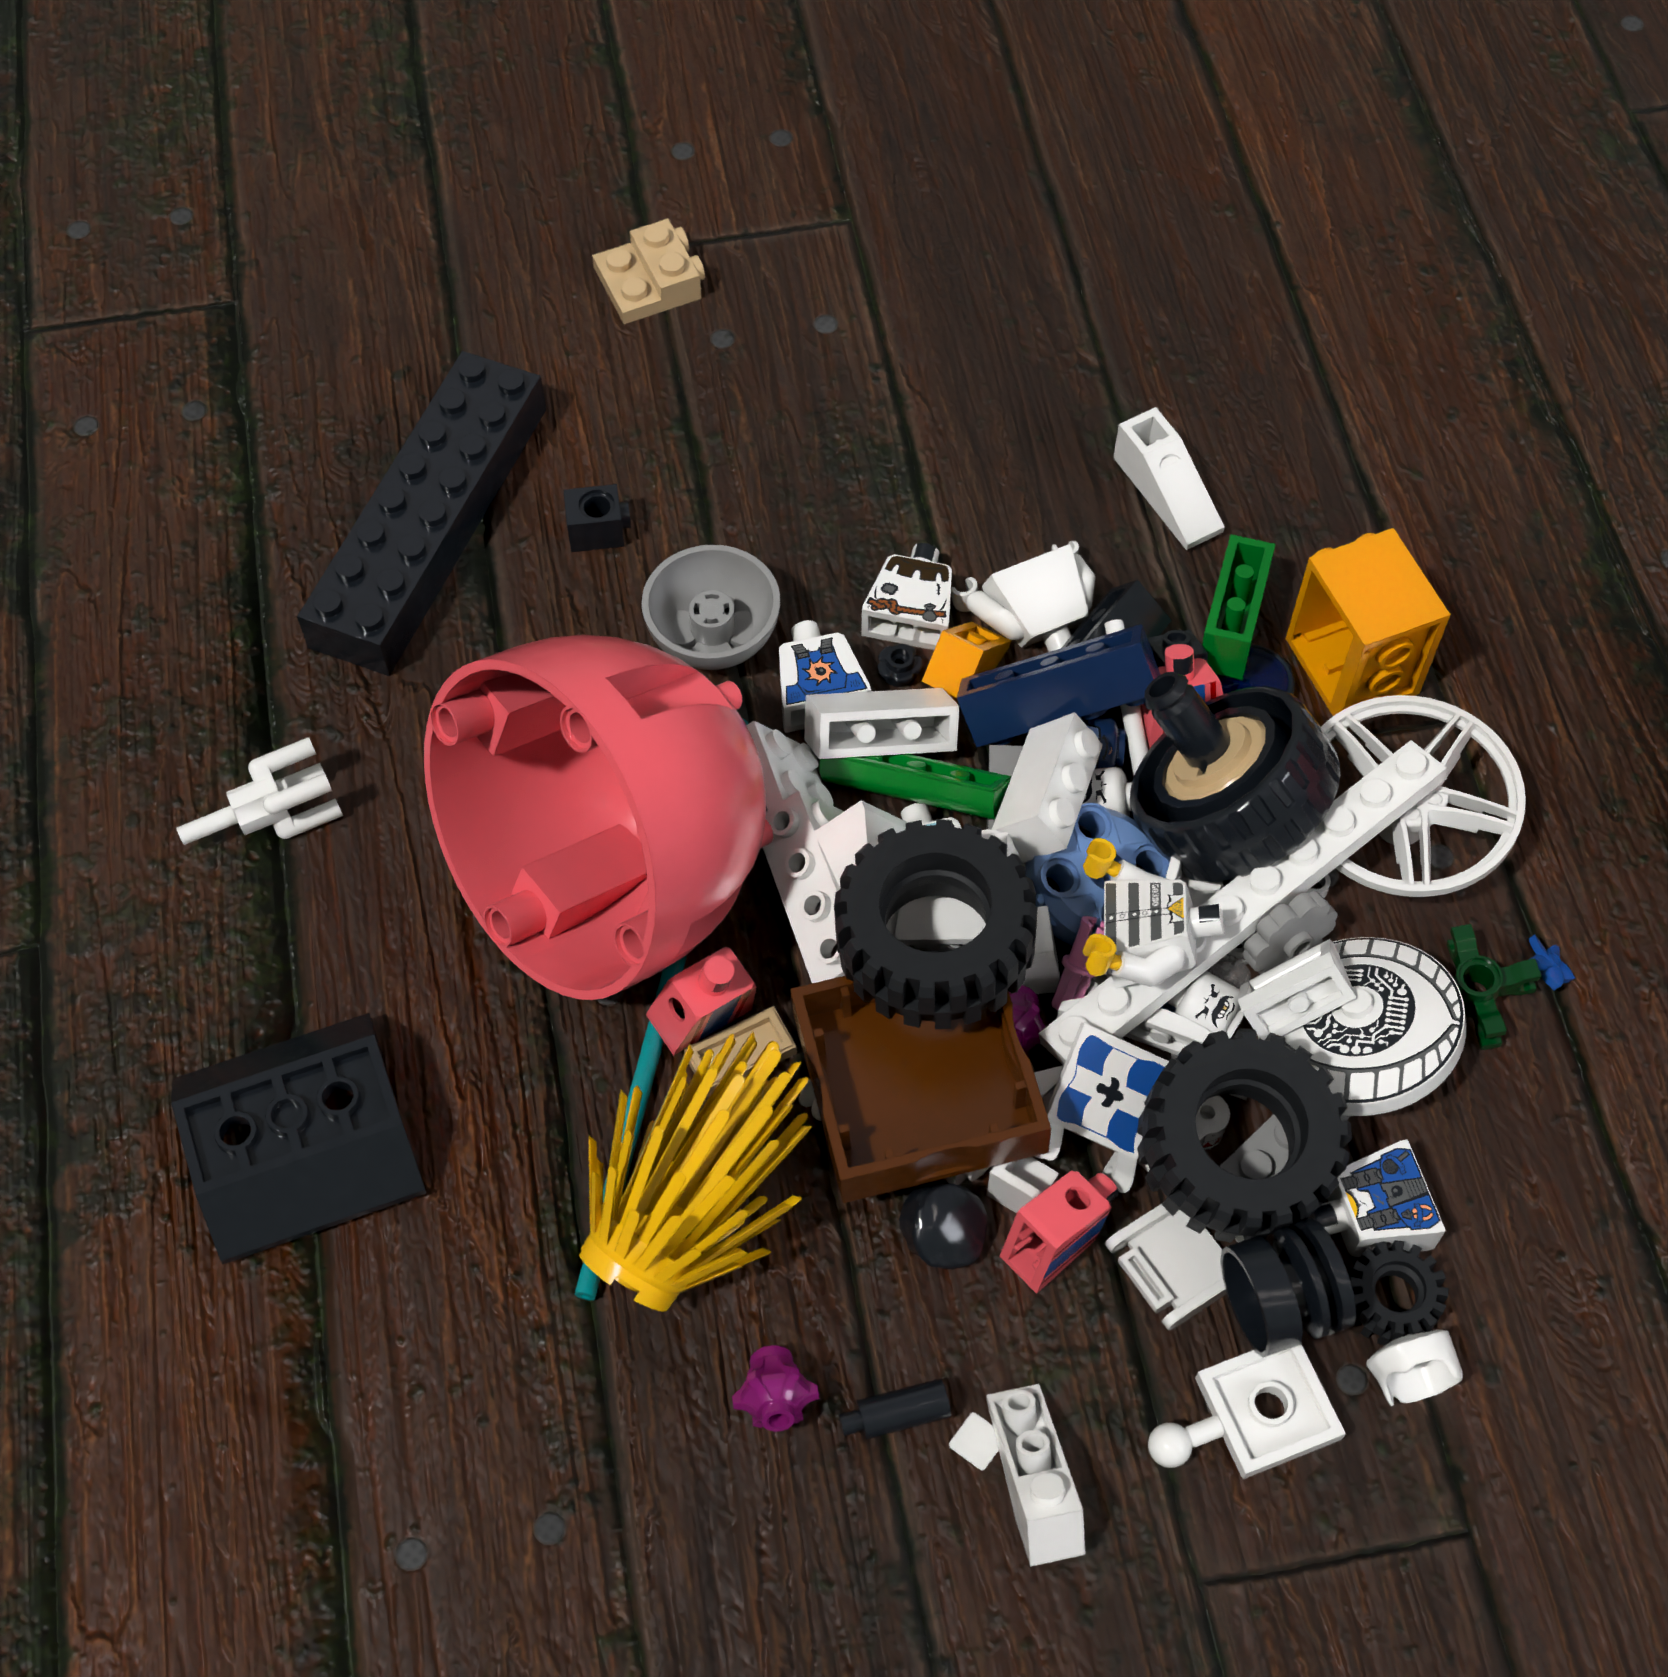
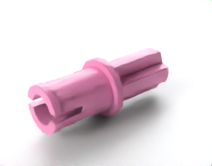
[1051,916,1104,1010]

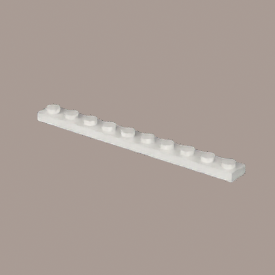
[1038,740,1447,1066]

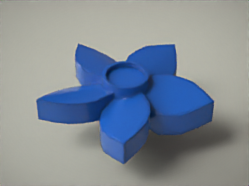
[1528,934,1575,990]

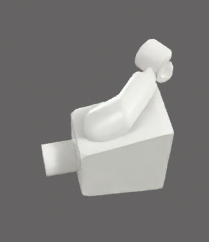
[951,541,1096,652]

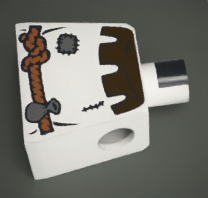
[861,543,952,650]

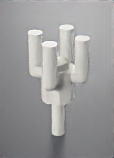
[176,737,343,845]

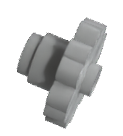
[1242,891,1338,974]

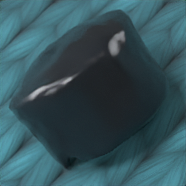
[899,1183,987,1270]

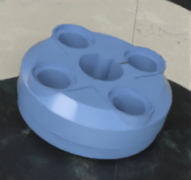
[1025,803,1170,946]

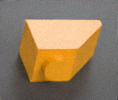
[922,622,1011,703]

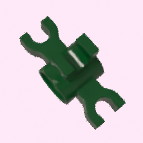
[1446,924,1541,1050]

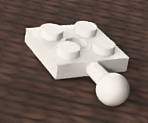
[1148,1344,1346,1479]

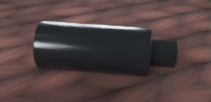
[838,1378,951,1440]

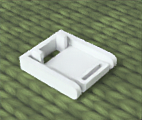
[1105,1203,1244,1331]

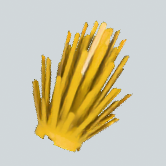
[579,1031,812,1312]

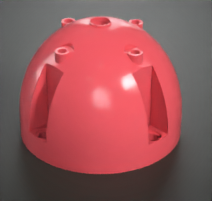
[424,635,773,1000]

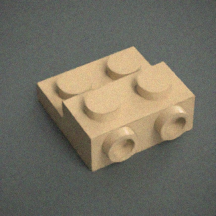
[592,219,705,324]

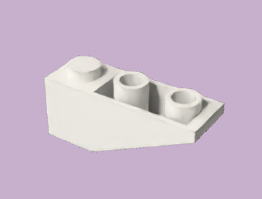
[1113,407,1225,550]
[986,1384,1085,1567]

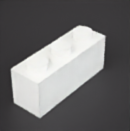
[804,688,959,759]
[992,712,1103,863]

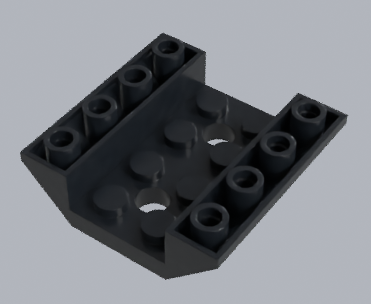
[171,1013,427,1265]

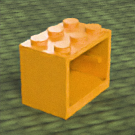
[1285,528,1451,716]

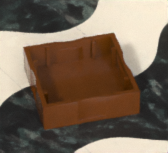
[790,976,1051,1203]

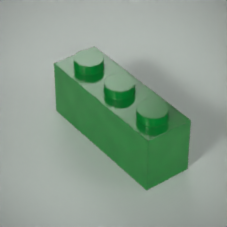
[1202,534,1276,680]

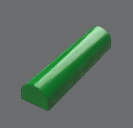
[819,754,1012,820]

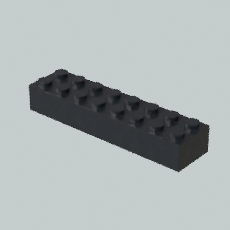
[297,351,546,676]

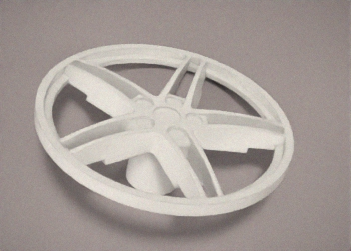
[1321,695,1526,897]

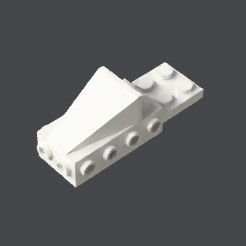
[746,721,908,983]

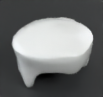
[1366,1329,1463,1406]

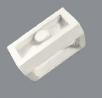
[1238,939,1357,1040]

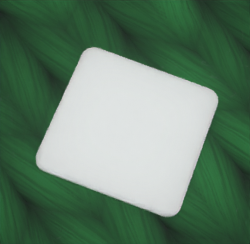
[949,1412,999,1470]

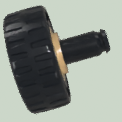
[1130,672,1340,882]

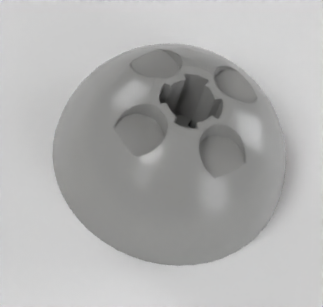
[642,545,780,670]

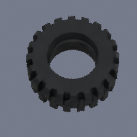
[834,819,1038,1029]
[1137,1028,1352,1243]

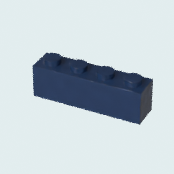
[957,624,1161,748]

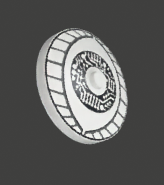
[1257,937,1467,1116]

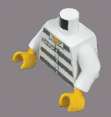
[1082,838,1225,988]

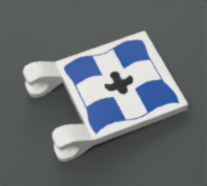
[1035,1023,1169,1193]

